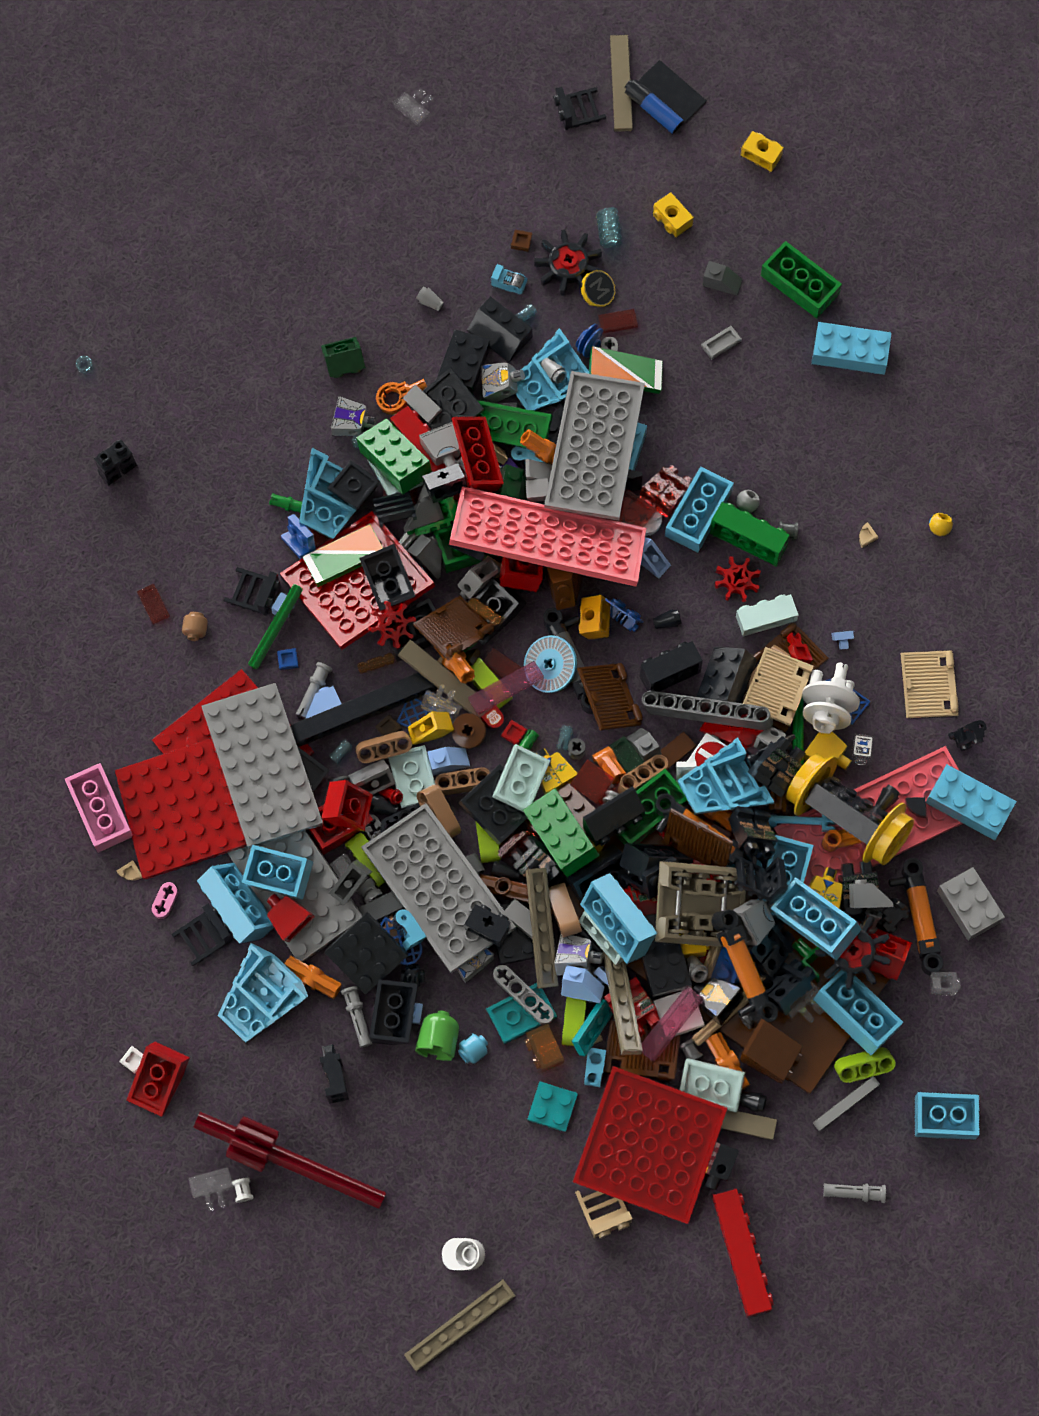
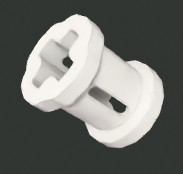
[232,1178,254,1203]

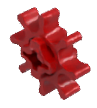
[715,556,761,602]
[368,601,416,648]

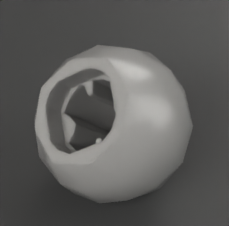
[736,490,760,513]

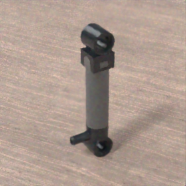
[543,608,593,714]

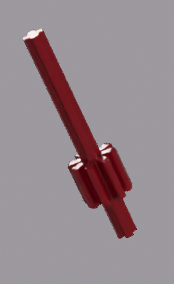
[194,1112,386,1209]

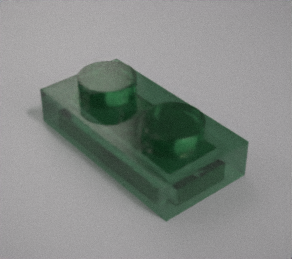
[609,736,644,773]

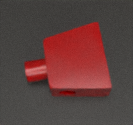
[267,894,315,942]

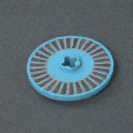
[524,636,577,693]

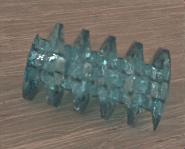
[596,207,622,249]

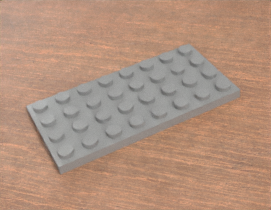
[544,371,645,520]
[202,683,323,849]
[361,803,516,973]
[228,830,363,962]

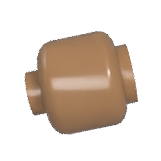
[182,612,208,641]

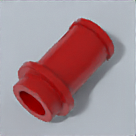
[378,787,403,804]

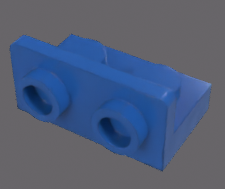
[281,514,316,559]
[711,947,740,985]

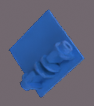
[605,598,644,632]

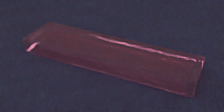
[468,661,544,715]
[641,986,703,1062]

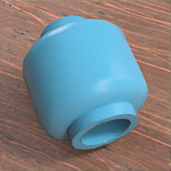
[458,1034,488,1064]

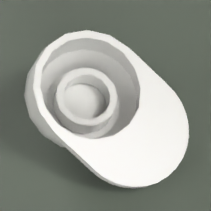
[442,1238,485,1270]

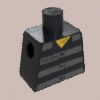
[705,1142,739,1190]

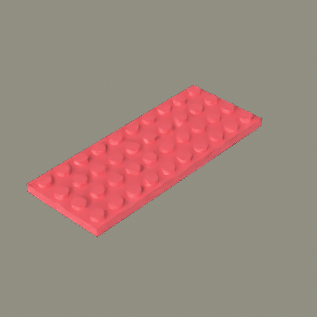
[449,486,646,587]
[773,746,963,886]

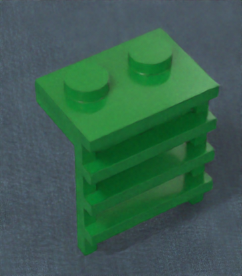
[407,497,458,536]

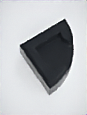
[905,797,926,818]

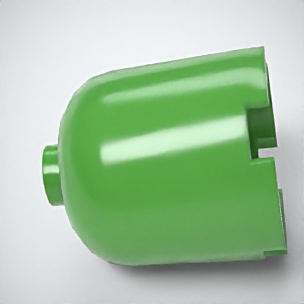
[415,1011,459,1061]

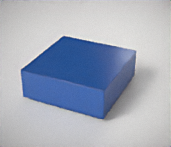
[277,648,299,670]

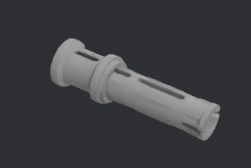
[295,662,333,719]
[341,986,372,1048]
[823,1183,886,1203]

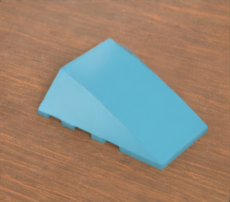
[516,328,589,411]
[299,448,356,539]
[677,737,774,814]
[218,943,308,1042]

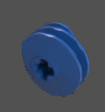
[575,324,604,358]

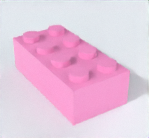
[65,763,133,853]

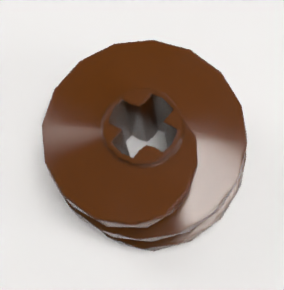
[452,713,486,749]

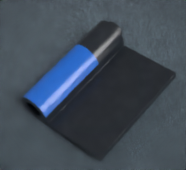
[624,60,707,134]

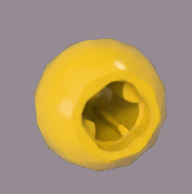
[929,513,953,536]

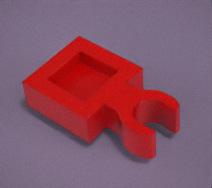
[787,632,813,664]

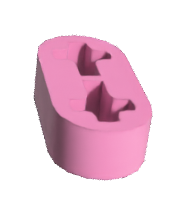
[152,882,178,919]

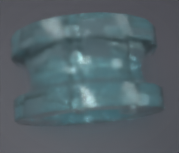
[76,356,93,374]

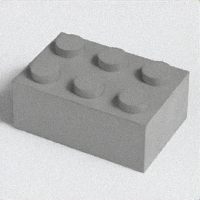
[937,867,1005,941]

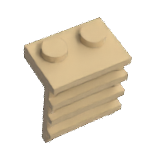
[575,1191,632,1238]

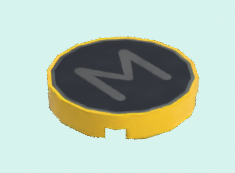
[581,270,615,307]

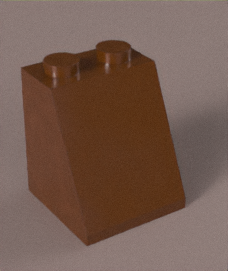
[545,566,584,610]
[740,1018,803,1084]

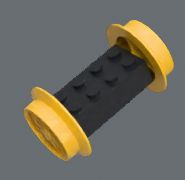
[786,754,915,865]

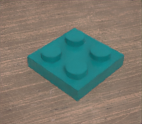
[527,1081,578,1132]

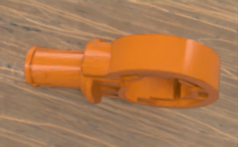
[376,379,427,415]

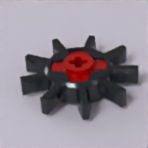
[534,230,602,296]
[815,913,891,990]

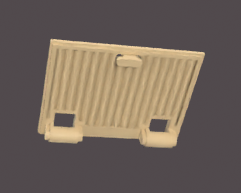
[743,647,814,726]
[901,651,959,718]

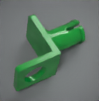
[792,938,820,983]

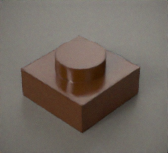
[511,230,532,252]

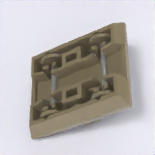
[655,861,746,947]

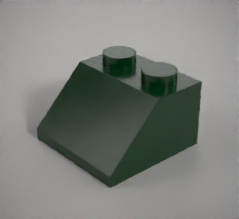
[321,337,365,378]
[494,464,528,501]

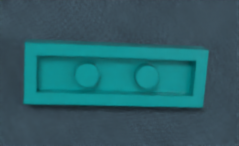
[572,999,613,1056]

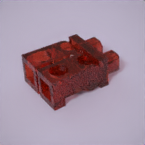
[638,465,693,518]

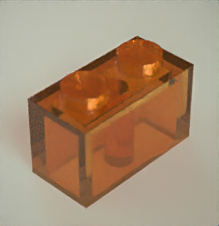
[524,1024,564,1073]

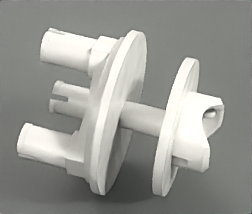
[802,663,860,734]

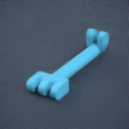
[769,814,836,832]

